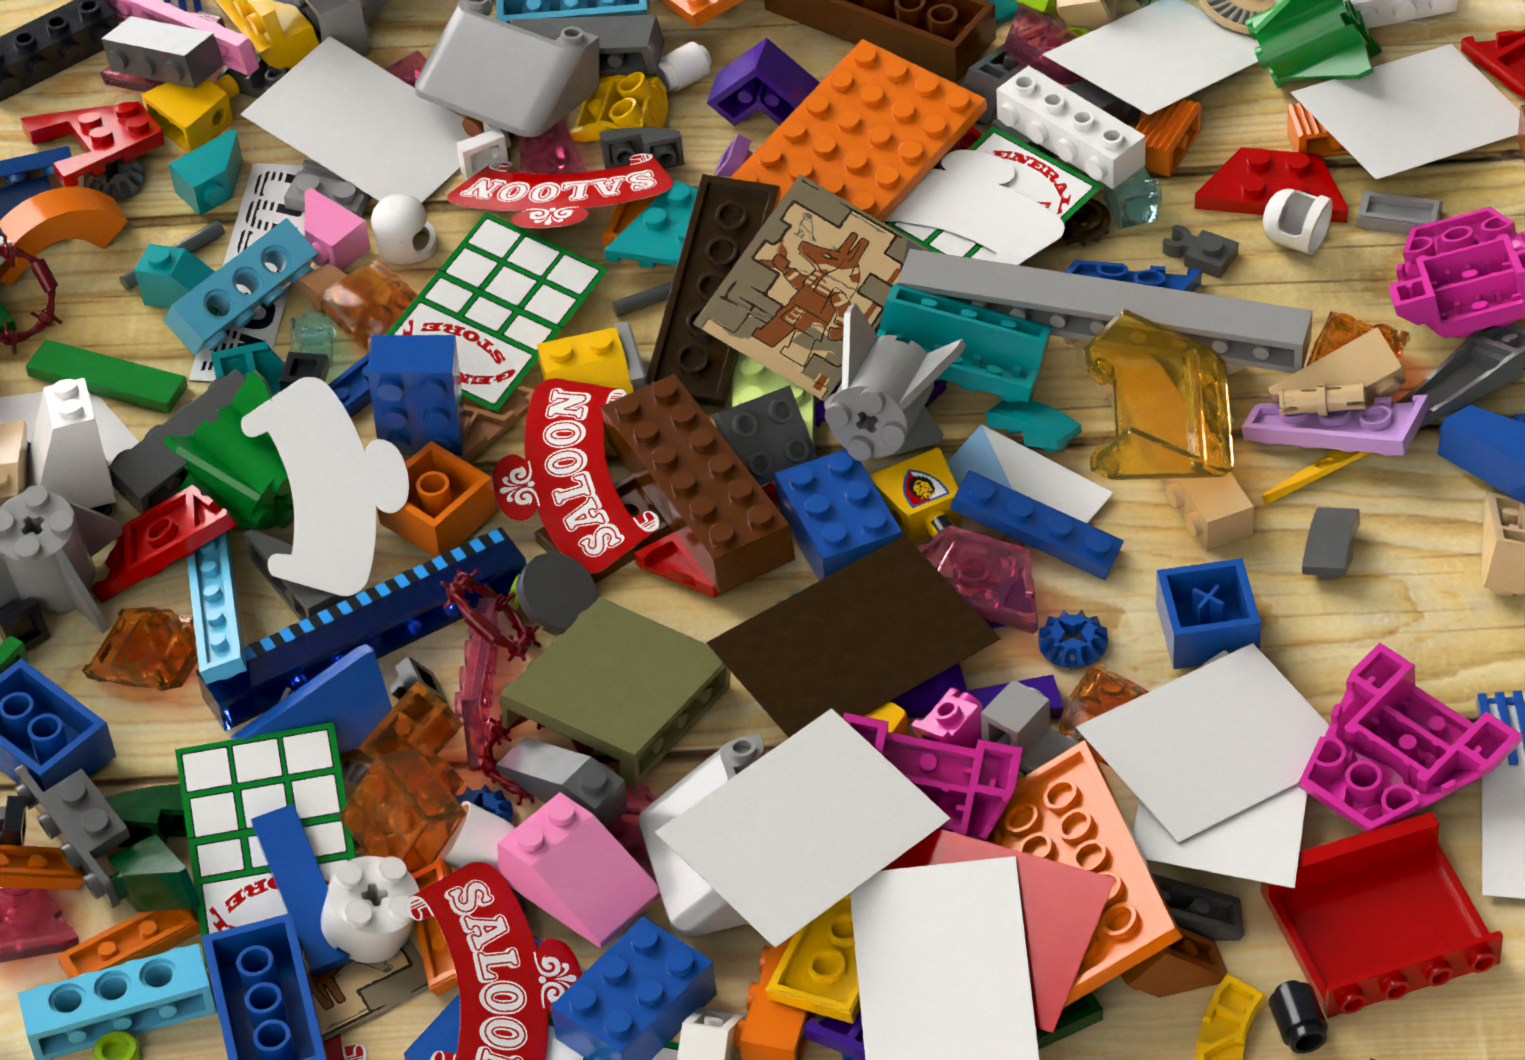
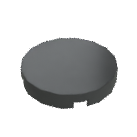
[516,552,598,635]

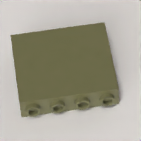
[499,597,731,788]

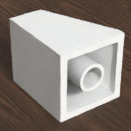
[28,378,116,509]

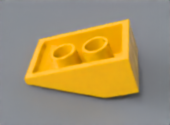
[537,327,634,455]

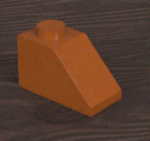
[1121,927,1227,998]

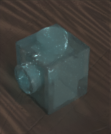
[1104,167,1162,229]

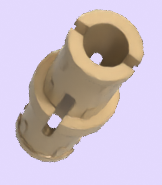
[1279,383,1366,416]

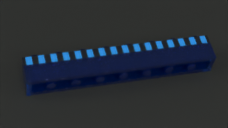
[196,527,526,732]

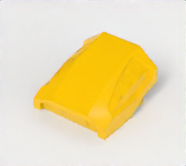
[569,72,669,143]

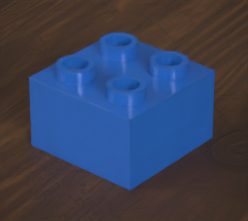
[1156,558,1261,670]

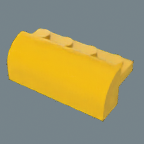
[213,0,319,69]

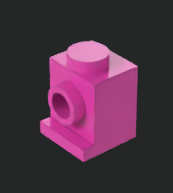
[911,692,983,749]

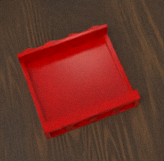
[1261,811,1503,1018]

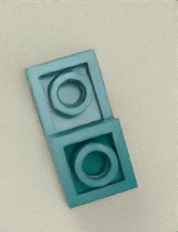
[986,399,1082,452]

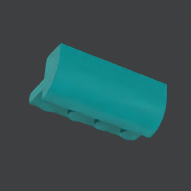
[877,284,1052,403]

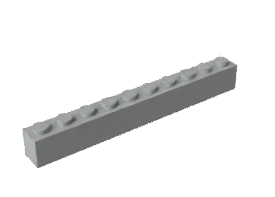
[897,249,1313,373]

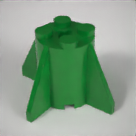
[1245,0,1382,88]
[163,370,294,531]

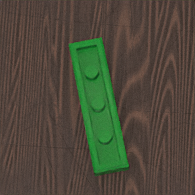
[26,339,188,414]

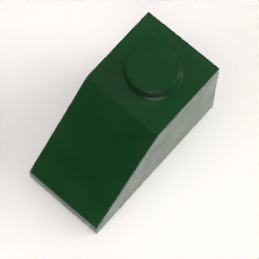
[107,834,201,912]

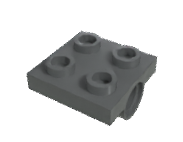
[712,385,818,486]

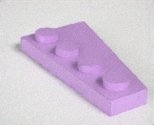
[1242,394,1429,456]

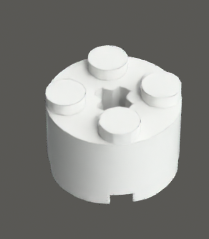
[321,856,419,963]

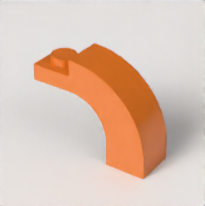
[0,187,128,286]

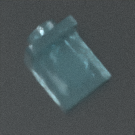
[291,312,336,367]

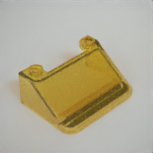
[1085,309,1234,480]

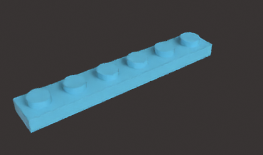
[187,530,247,685]

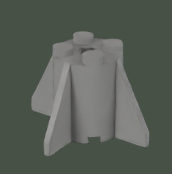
[824,303,966,461]
[0,485,123,634]

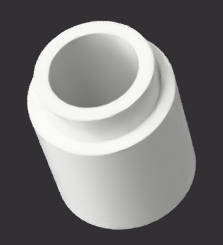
[654,41,712,92]

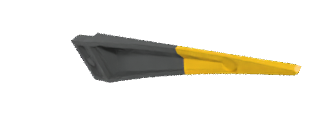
[1262,324,1525,505]

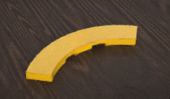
[1195,973,1267,1060]

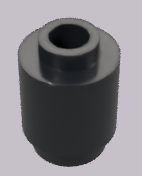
[1268,980,1328,1054]

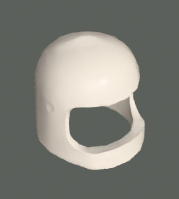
[1263,189,1333,255]
[371,194,438,265]
[440,801,515,871]

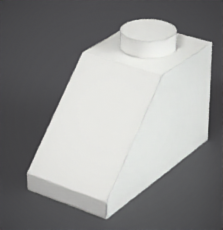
[677,1007,744,1060]

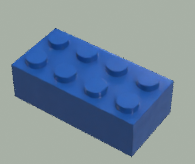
[201,913,328,1060]

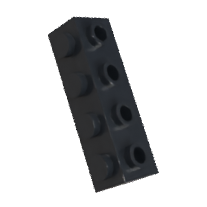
[0,0,118,102]

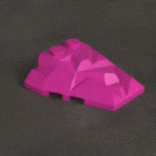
[1389,207,1525,339]
[1299,643,1522,832]
[843,713,1023,841]

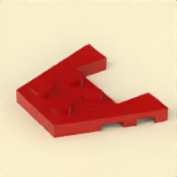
[21,101,165,187]

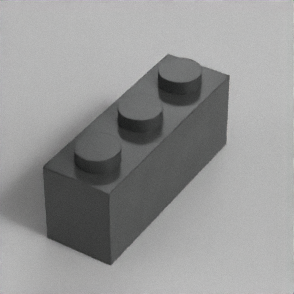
[101,16,224,89]

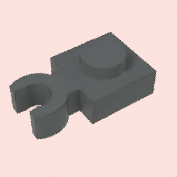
[1163,225,1239,279]

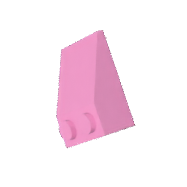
[497,792,661,949]

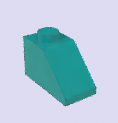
[169,129,243,216]
[134,244,219,315]

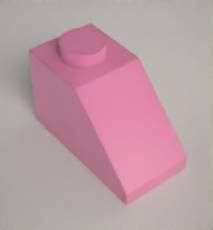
[304,188,371,271]

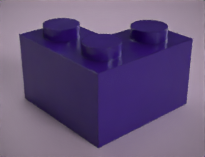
[707,38,820,126]

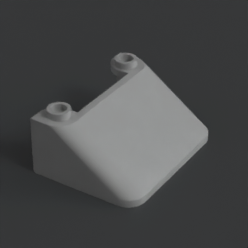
[415,0,599,137]
[639,733,765,937]

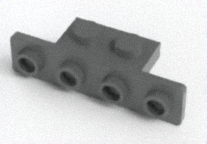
[14,765,131,909]

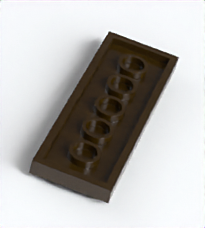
[646,174,781,407]

